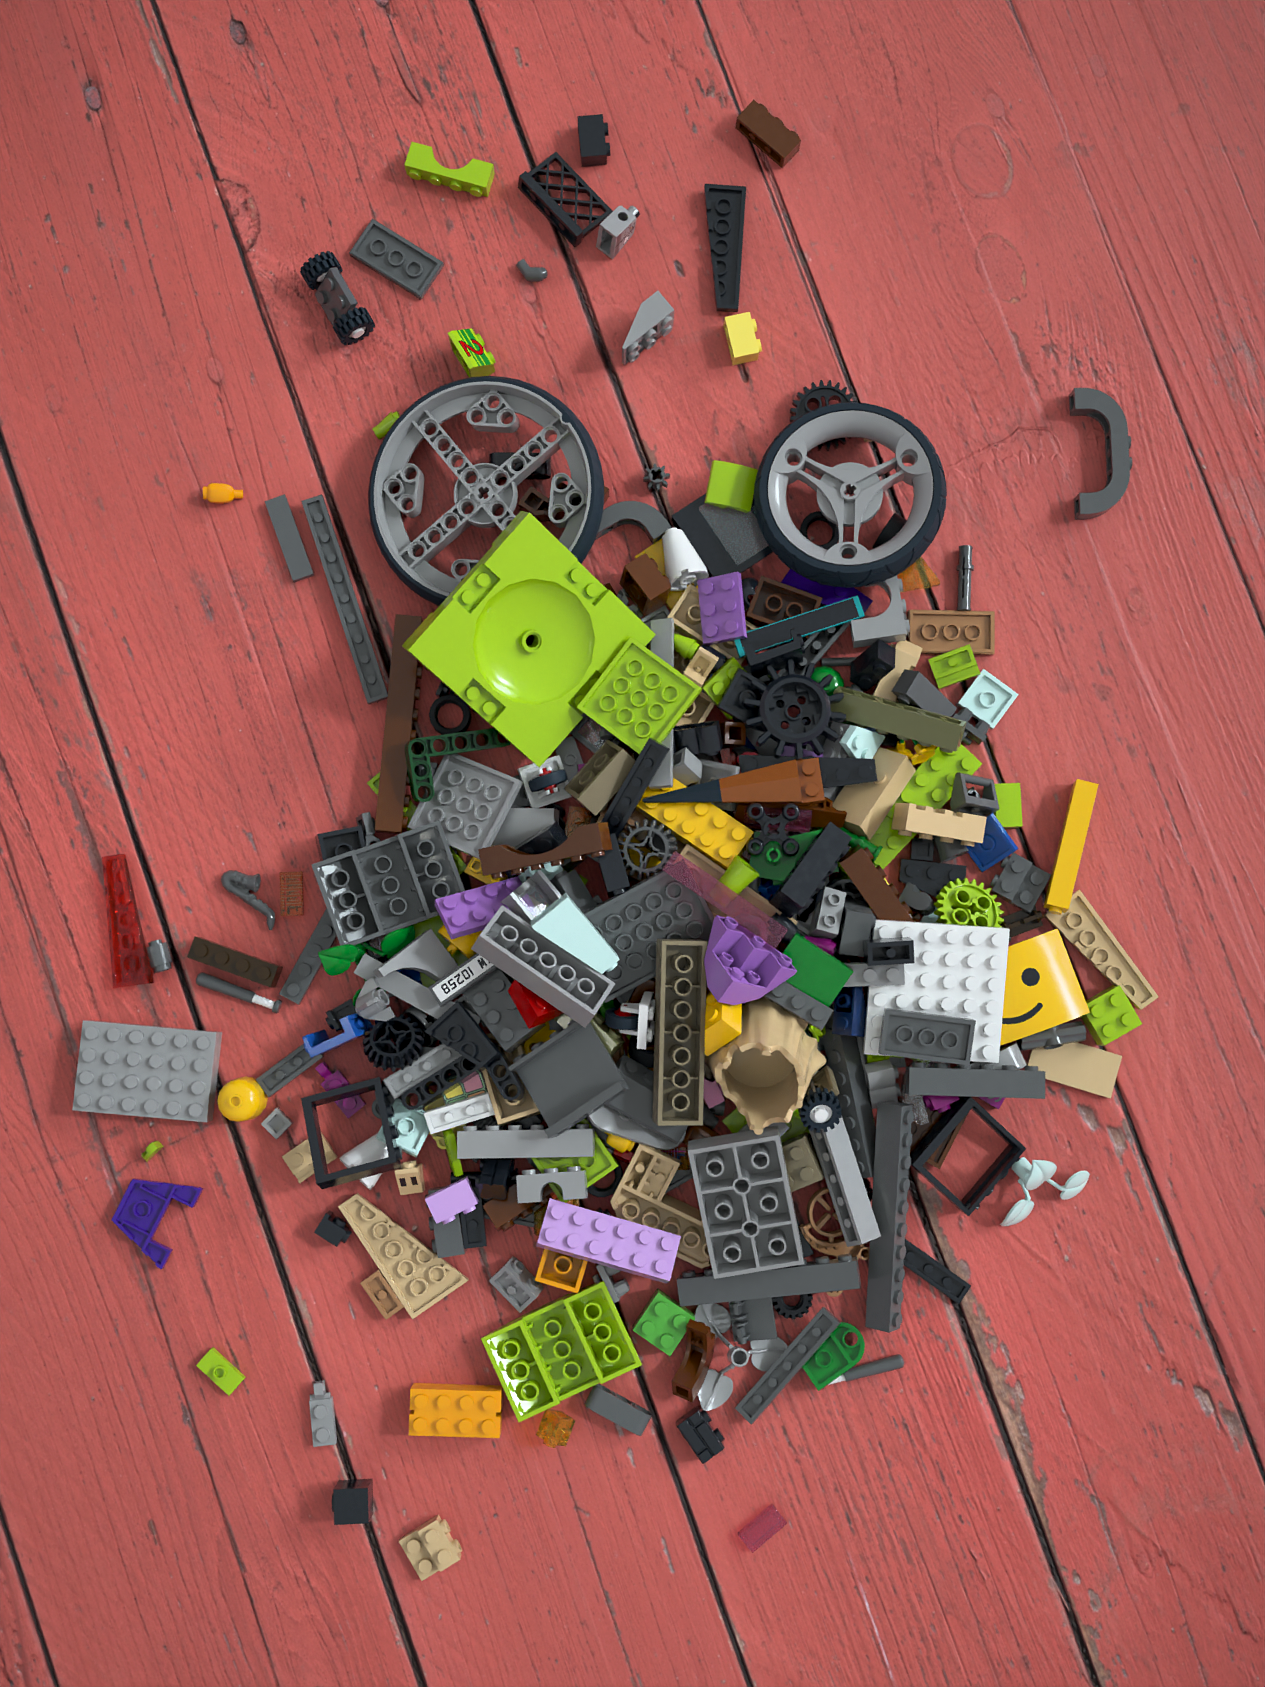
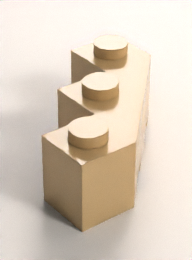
[872,640,923,702]

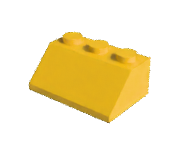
[705,987,742,1056]

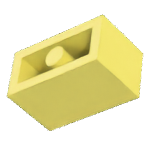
[723,312,762,365]

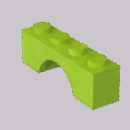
[405,142,495,197]

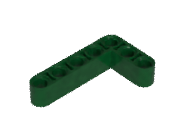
[405,728,511,803]

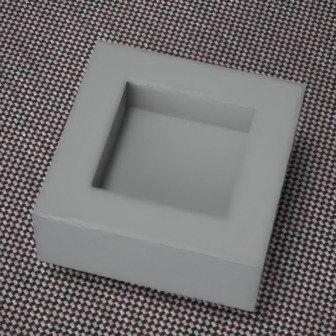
[261,1107,294,1139]

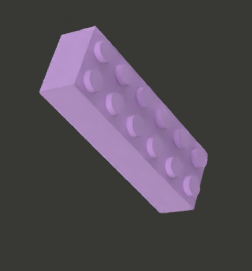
[536,1198,681,1283]

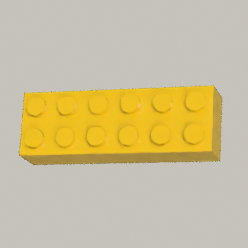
[635,778,754,870]

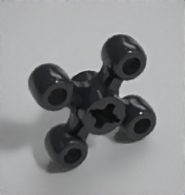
[746,803,800,856]

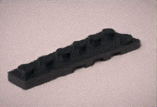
[704,184,746,312]
[738,755,877,788]

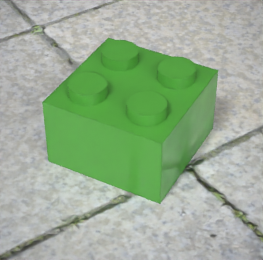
[632,1288,695,1356]

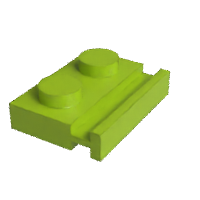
[928,644,981,690]

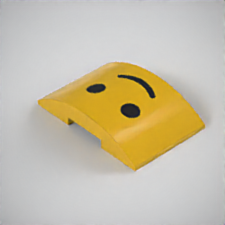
[1000,928,1090,1045]

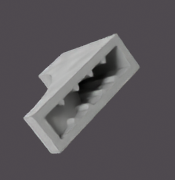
[373,929,458,982]

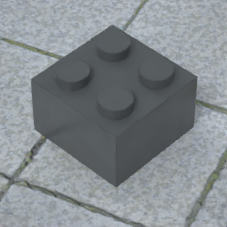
[832,898,876,957]

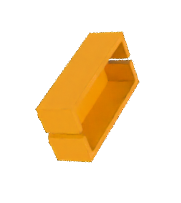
[409,1383,503,1438]

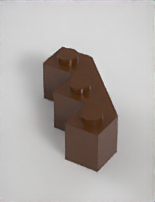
[518,482,610,523]

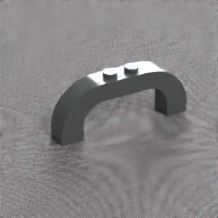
[1069,388,1132,520]
[595,501,671,544]

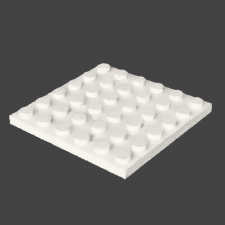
[863,919,1010,1063]

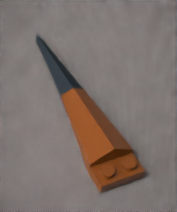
[642,757,825,806]

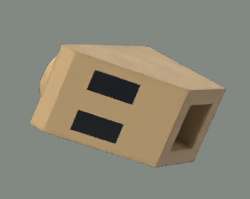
[395,1160,425,1195]

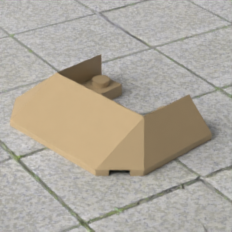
[610,1143,711,1269]

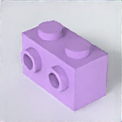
[425,1176,479,1225]

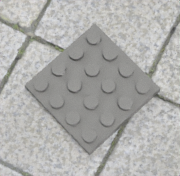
[407,754,523,860]

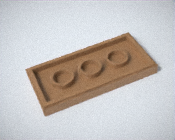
[907,610,995,655]

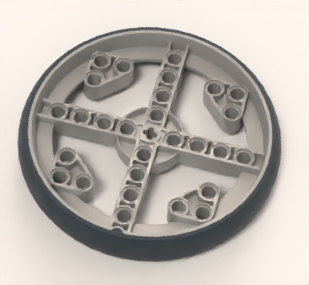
[368,376,604,606]

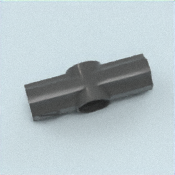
[1016,1021,1086,1051]

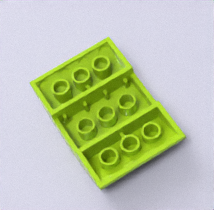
[481,1281,642,1422]

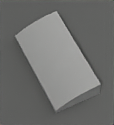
[491,808,559,848]

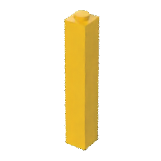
[1043,779,1099,915]

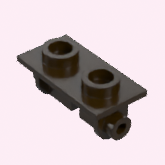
[1000,906,1043,937]

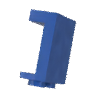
[302,1013,372,1058]

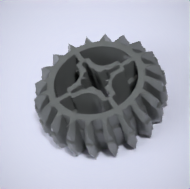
[618,819,678,879]

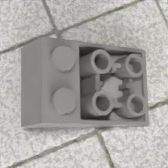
[622,291,674,365]

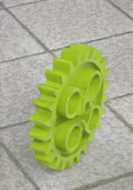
[934,878,1004,928]

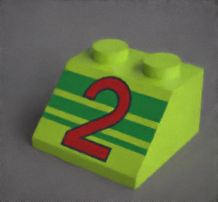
[448,328,496,378]

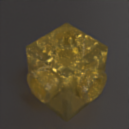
[536,1409,576,1448]

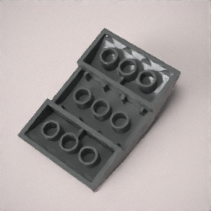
[311,820,465,946]

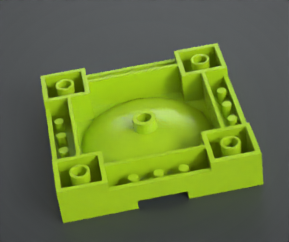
[402,511,656,767]

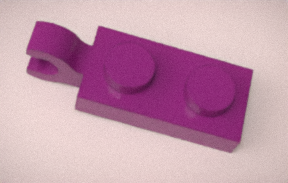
[315,1062,366,1118]

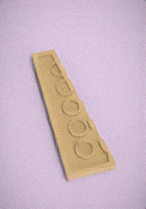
[1043,890,1159,1010]

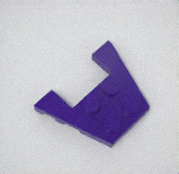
[112,1178,203,1269]

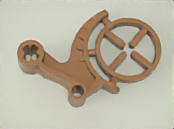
[799,1186,869,1297]

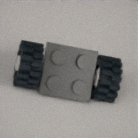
[300,251,375,345]

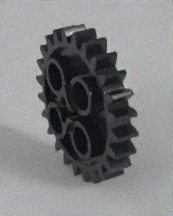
[790,380,858,451]

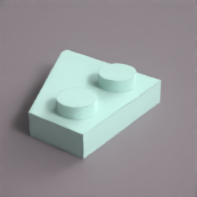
[839,725,885,759]

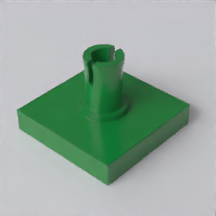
[749,831,799,882]

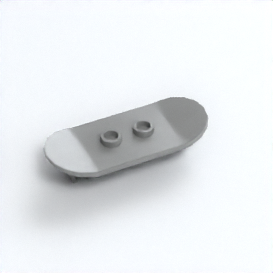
[588,1105,686,1150]

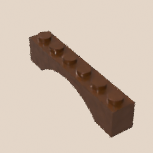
[478,822,613,879]

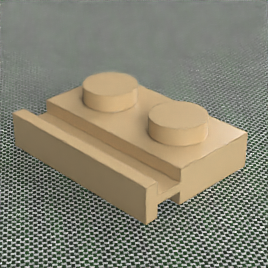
[282,1132,338,1184]

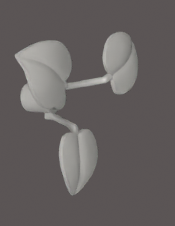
[694,1303,788,1411]

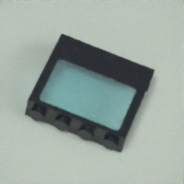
[671,494,773,578]

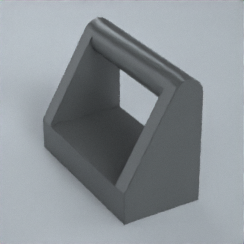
[950,772,999,817]

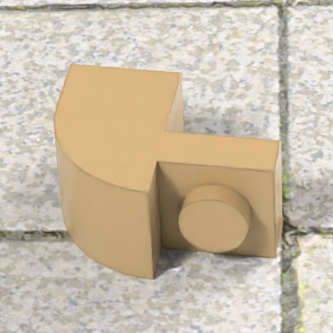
[682,646,719,687]

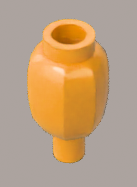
[203,483,243,504]

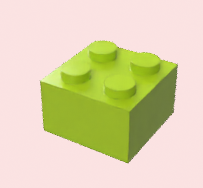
[1080,985,1142,1046]

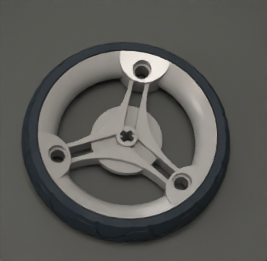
[754,402,947,588]

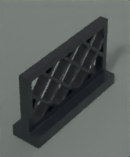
[518,152,613,247]

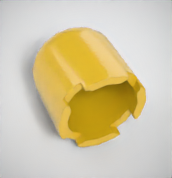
[217,1076,268,1122]

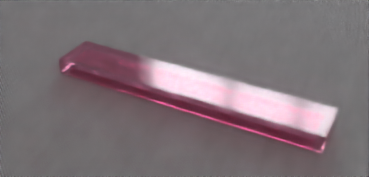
[662,851,788,948]

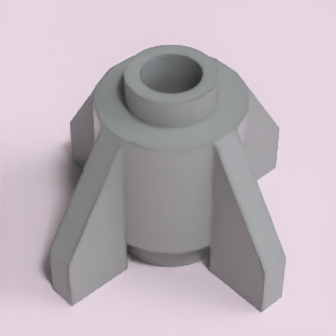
[355,977,395,1021]

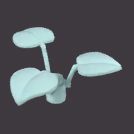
[1000,1157,1090,1226]

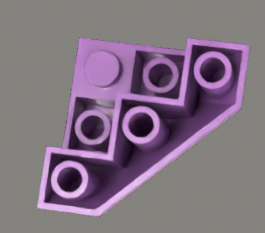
[704,915,797,1005]

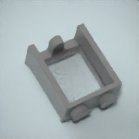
[500,870,562,925]

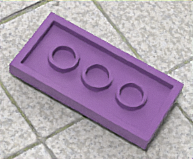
[435,876,536,939]

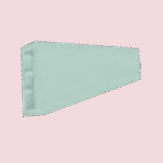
[530,893,620,974]

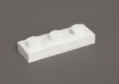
[424,1092,495,1134]

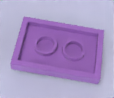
[697,572,747,646]

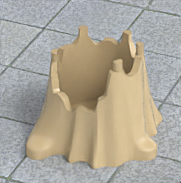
[704,997,826,1135]

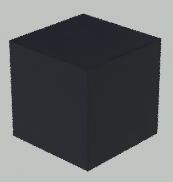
[332,1479,374,1525]

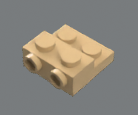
[399,1514,462,1581]

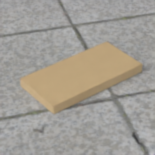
[1026,1042,1122,1099]

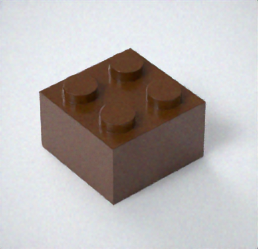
[619,553,671,617]

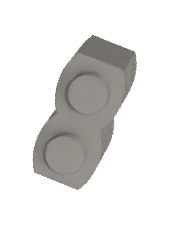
[864,1059,901,1109]

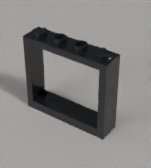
[301,1077,403,1189]
[910,1096,1026,1216]

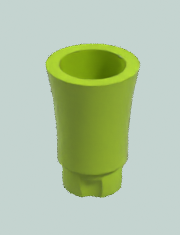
[709,855,760,908]

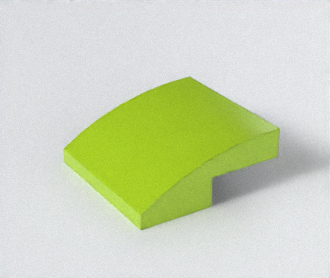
[704,460,758,513]

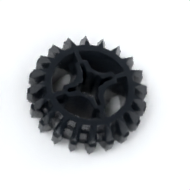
[363,1014,424,1072]

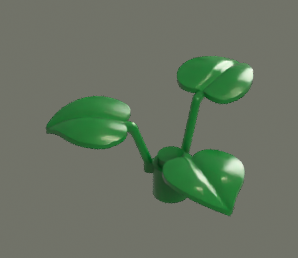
[318,925,415,1008]

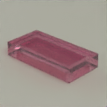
[738,1504,787,1553]

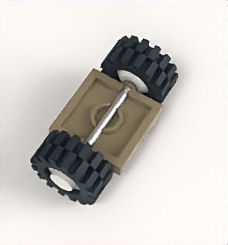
[798,1062,842,1133]

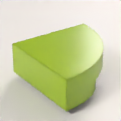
[141,1141,164,1162]

